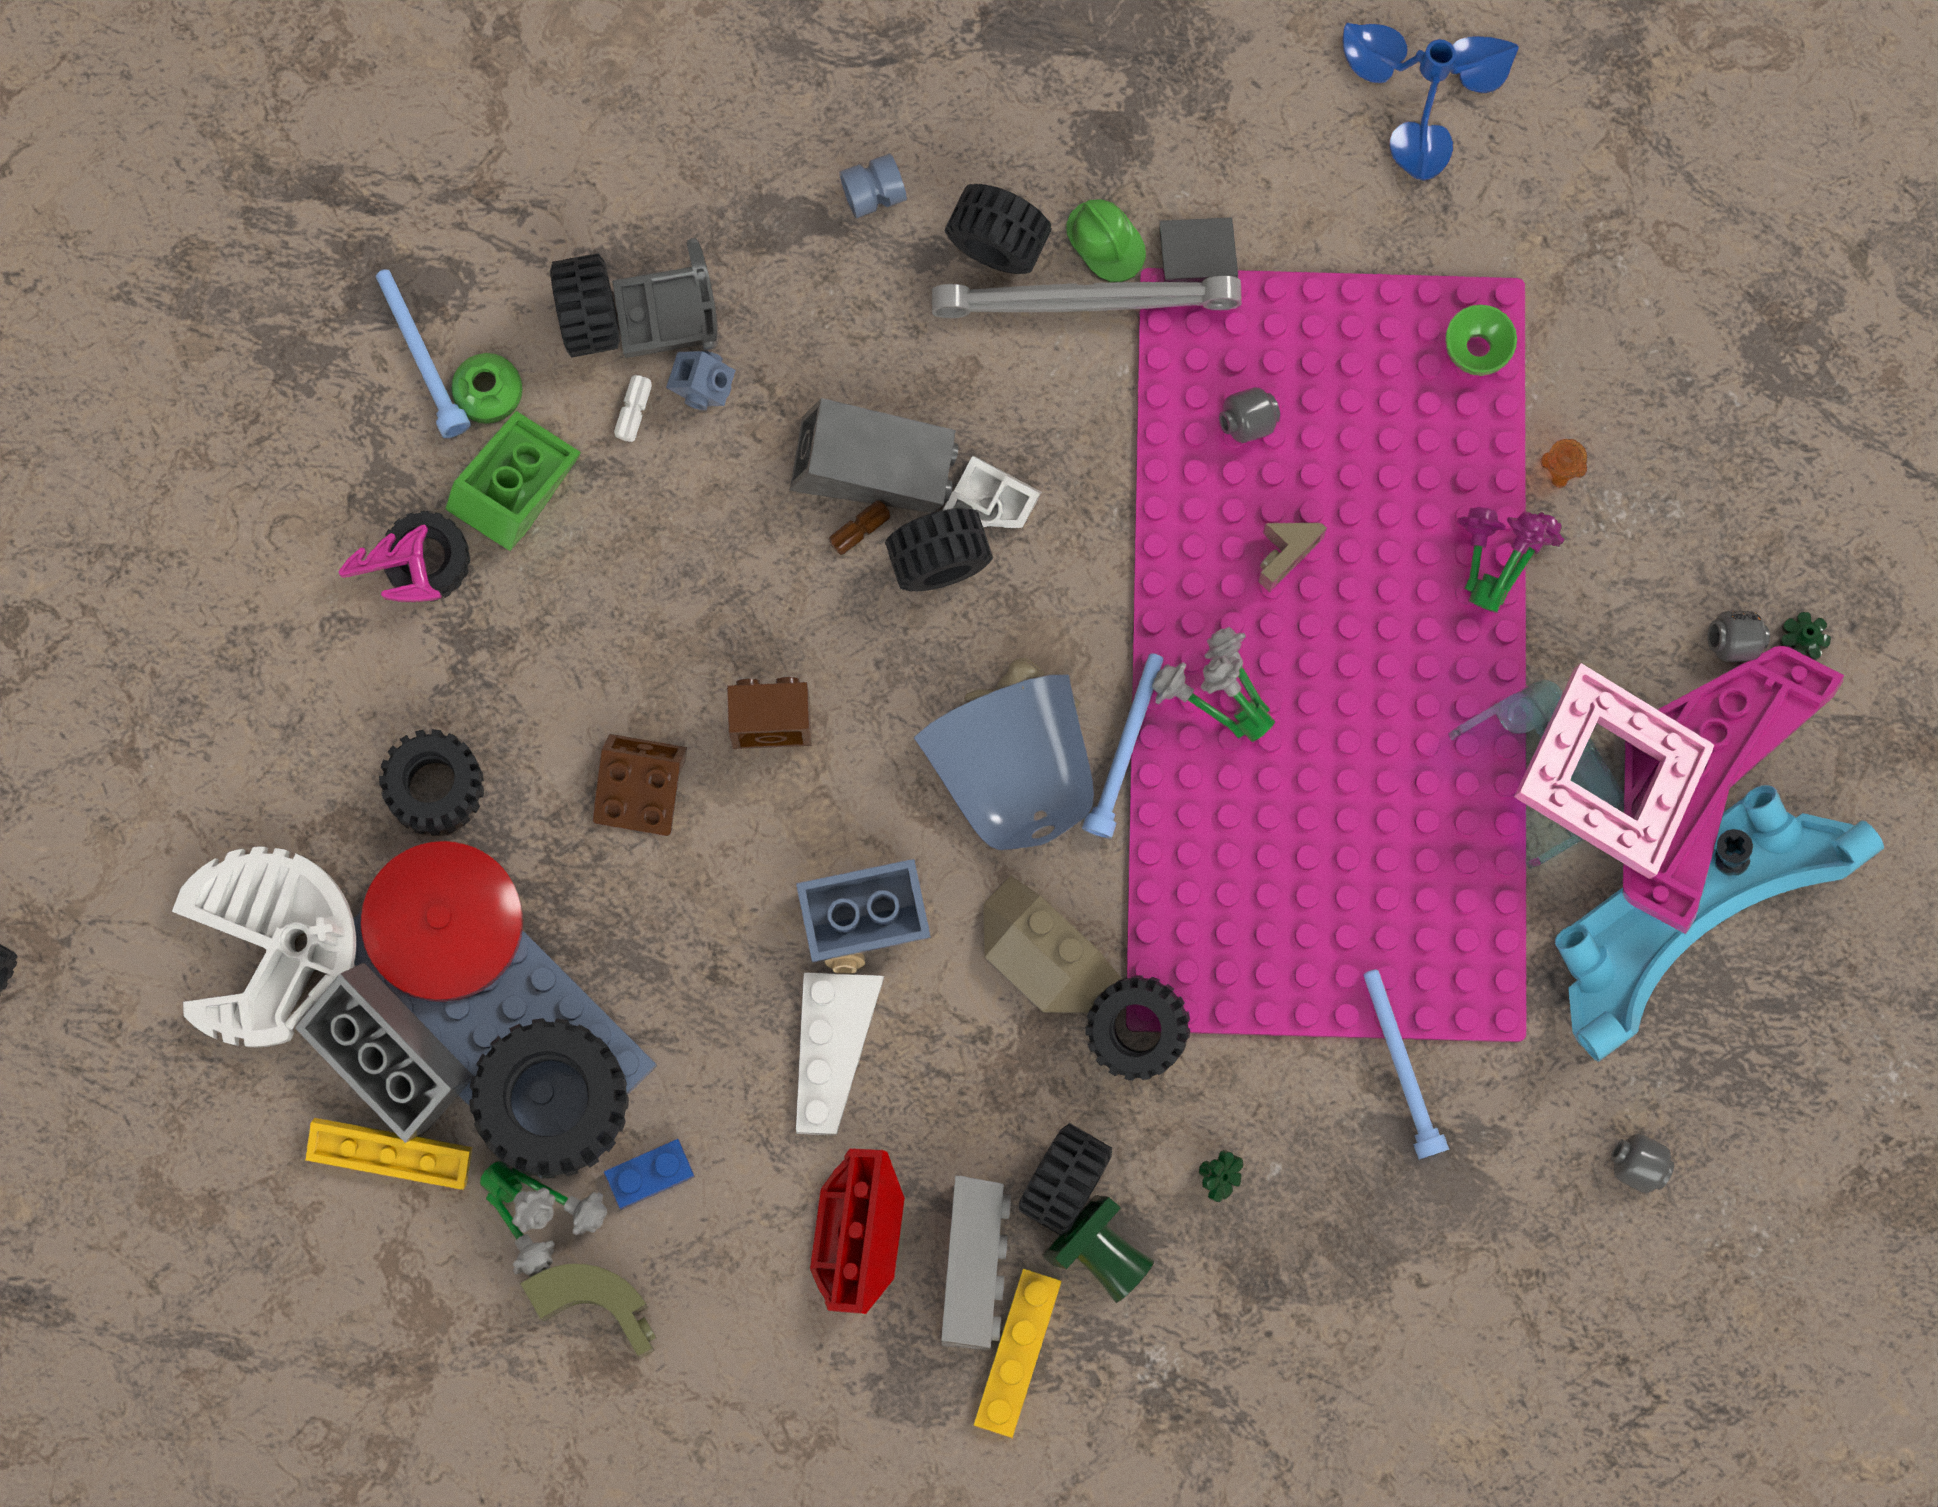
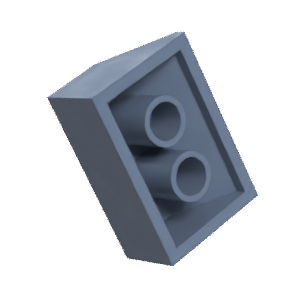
[796,859,931,963]

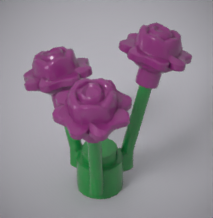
[1458,507,1565,613]

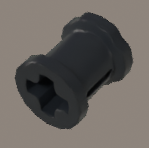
[1715,829,1753,876]

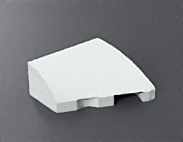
[943,456,1042,528]

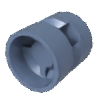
[839,153,907,218]

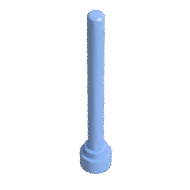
[376,269,471,438]
[1082,653,1164,839]
[1363,969,1449,1160]

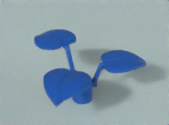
[1343,23,1519,181]

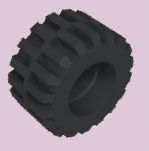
[945,184,1052,274]
[550,253,620,358]
[885,508,993,592]
[379,729,484,836]
[1085,975,1191,1081]
[1019,1123,1112,1236]

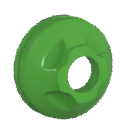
[1445,305,1517,376]
[451,353,523,424]

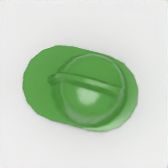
[1066,199,1146,282]

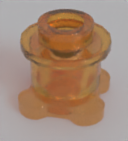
[1541,439,1587,488]

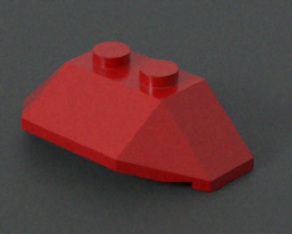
[810,1148,905,1314]

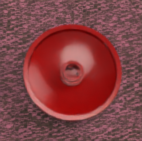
[361,841,523,1002]

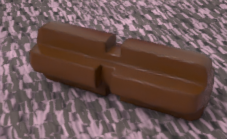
[829,500,890,555]

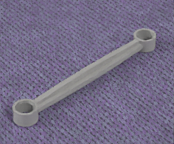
[931,276,1242,318]

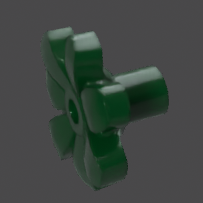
[1780,612,1831,660]
[1199,1150,1243,1202]

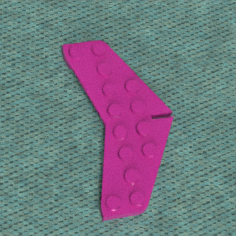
[1623,646,1844,934]

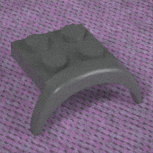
[612,238,719,358]

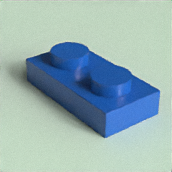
[604,1139,695,1210]

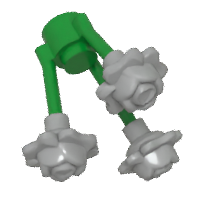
[1152,627,1275,742]
[480,1161,607,1277]

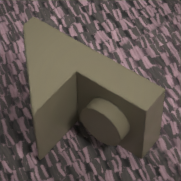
[1258,523,1327,592]

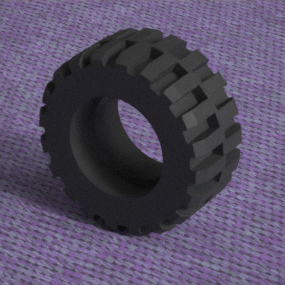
[469,1018,629,1178]

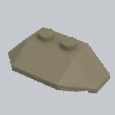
[983,876,1122,1013]

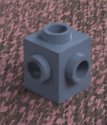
[666,351,736,410]

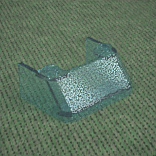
[1448,680,1624,870]

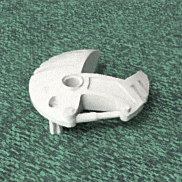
[172,847,356,1048]

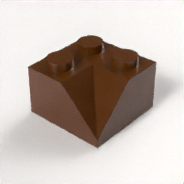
[727,677,812,749]

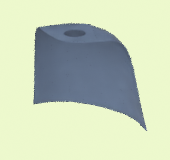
[914,674,1094,850]

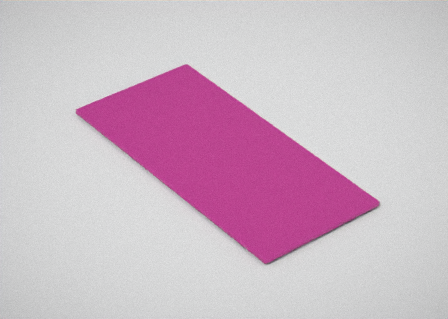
[1126,268,1526,1042]

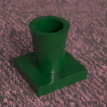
[1042,1195,1154,1303]

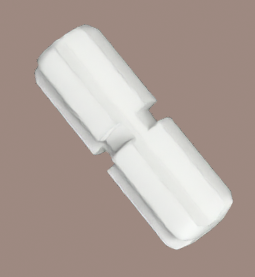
[614,375,652,442]

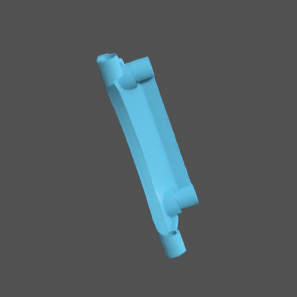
[1555,785,1884,1062]

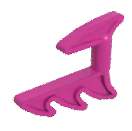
[338,525,442,602]

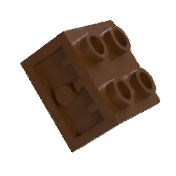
[593,734,687,836]

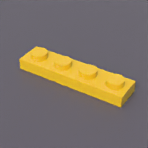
[305,1118,473,1190]
[973,1269,1062,1438]

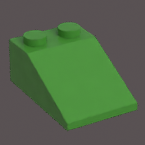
[445,411,581,551]

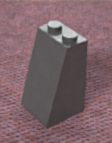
[789,398,958,513]

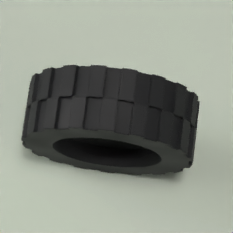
[384,511,470,602]

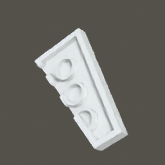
[796,973,884,1136]

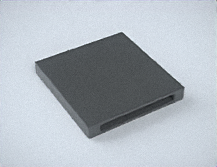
[1159,217,1238,283]

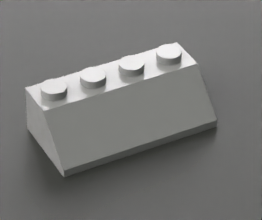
[941,1176,1011,1350]

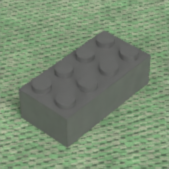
[295,963,473,1143]

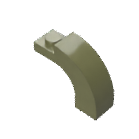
[520,1264,657,1359]

